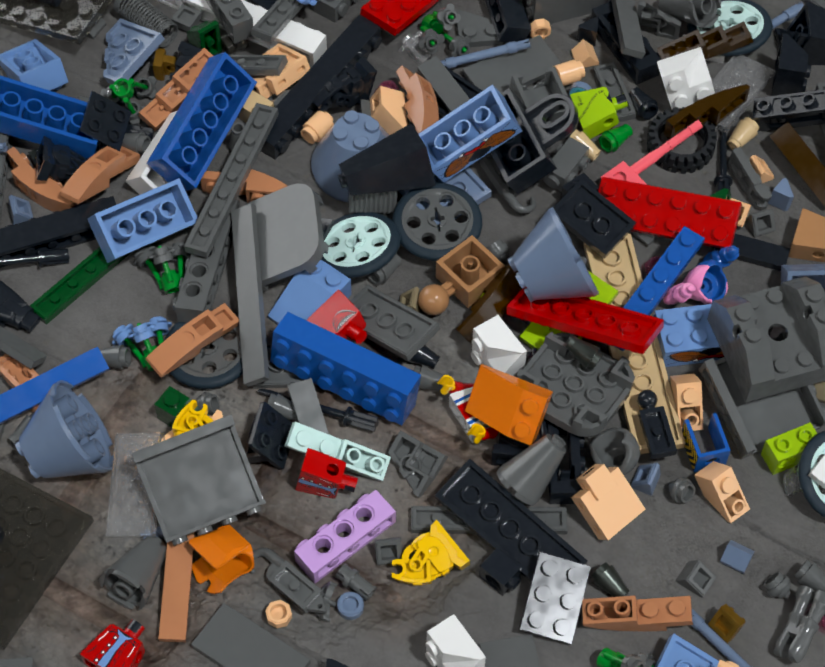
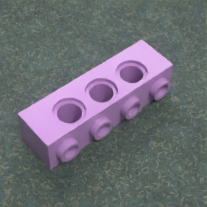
[294,490,396,584]

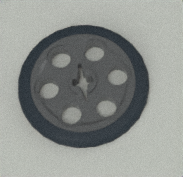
[392,183,483,261]
[165,310,243,389]

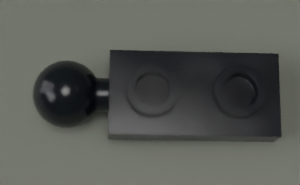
[637,389,677,459]

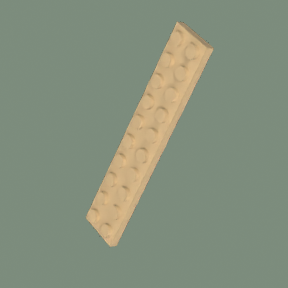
[583,234,685,454]

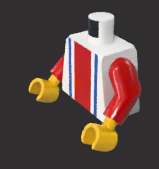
[437,375,499,444]

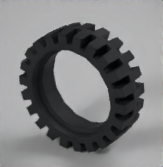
[647,107,717,174]

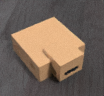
[250,43,310,99]
[571,464,646,540]

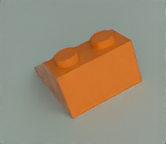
[465,364,553,445]

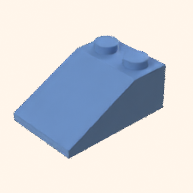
[0,39,68,91]
[268,260,351,325]

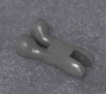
[774,585,825,663]

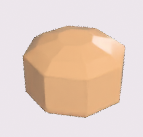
[530,18,551,39]
[265,600,292,629]

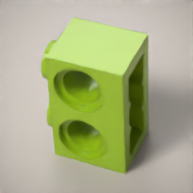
[761,422,817,475]

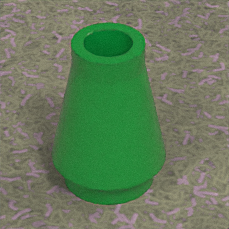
[599,124,633,152]

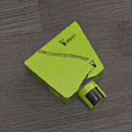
[570,87,628,139]

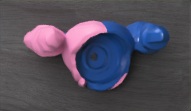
[663,246,739,305]

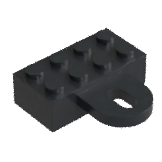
[491,88,578,194]

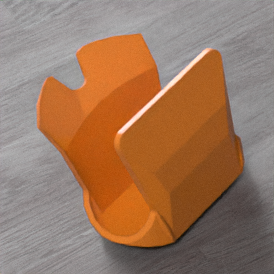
[189,524,254,594]

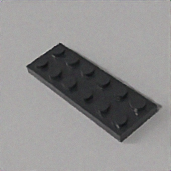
[435,459,588,582]

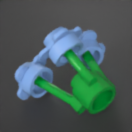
[112,316,172,371]

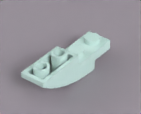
[285,422,391,481]

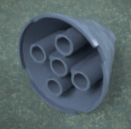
[311,110,389,202]
[507,207,599,302]
[15,380,116,478]

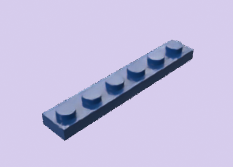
[615,226,705,351]

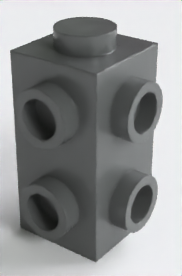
[543,137,590,191]

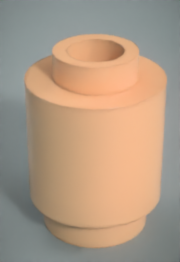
[553,59,585,86]
[300,111,334,144]

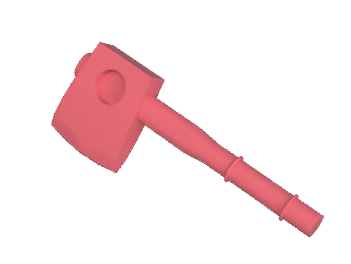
[601,120,703,185]

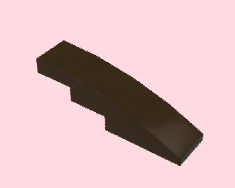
[656,21,754,60]
[664,84,750,139]
[769,122,825,207]
[456,264,522,345]

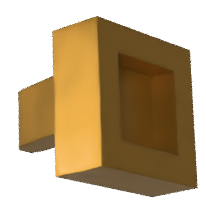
[153,48,176,81]
[708,604,746,643]

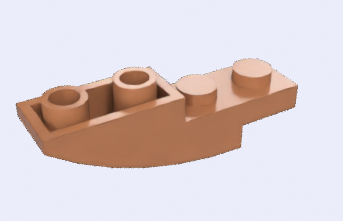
[396,66,439,134]
[60,146,140,204]
[6,147,77,212]
[201,169,287,203]
[145,303,239,378]
[582,596,693,631]

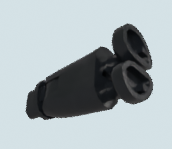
[0,280,41,332]

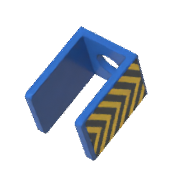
[682,413,731,473]

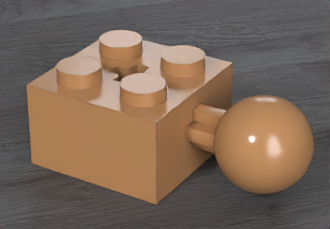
[418,235,505,315]

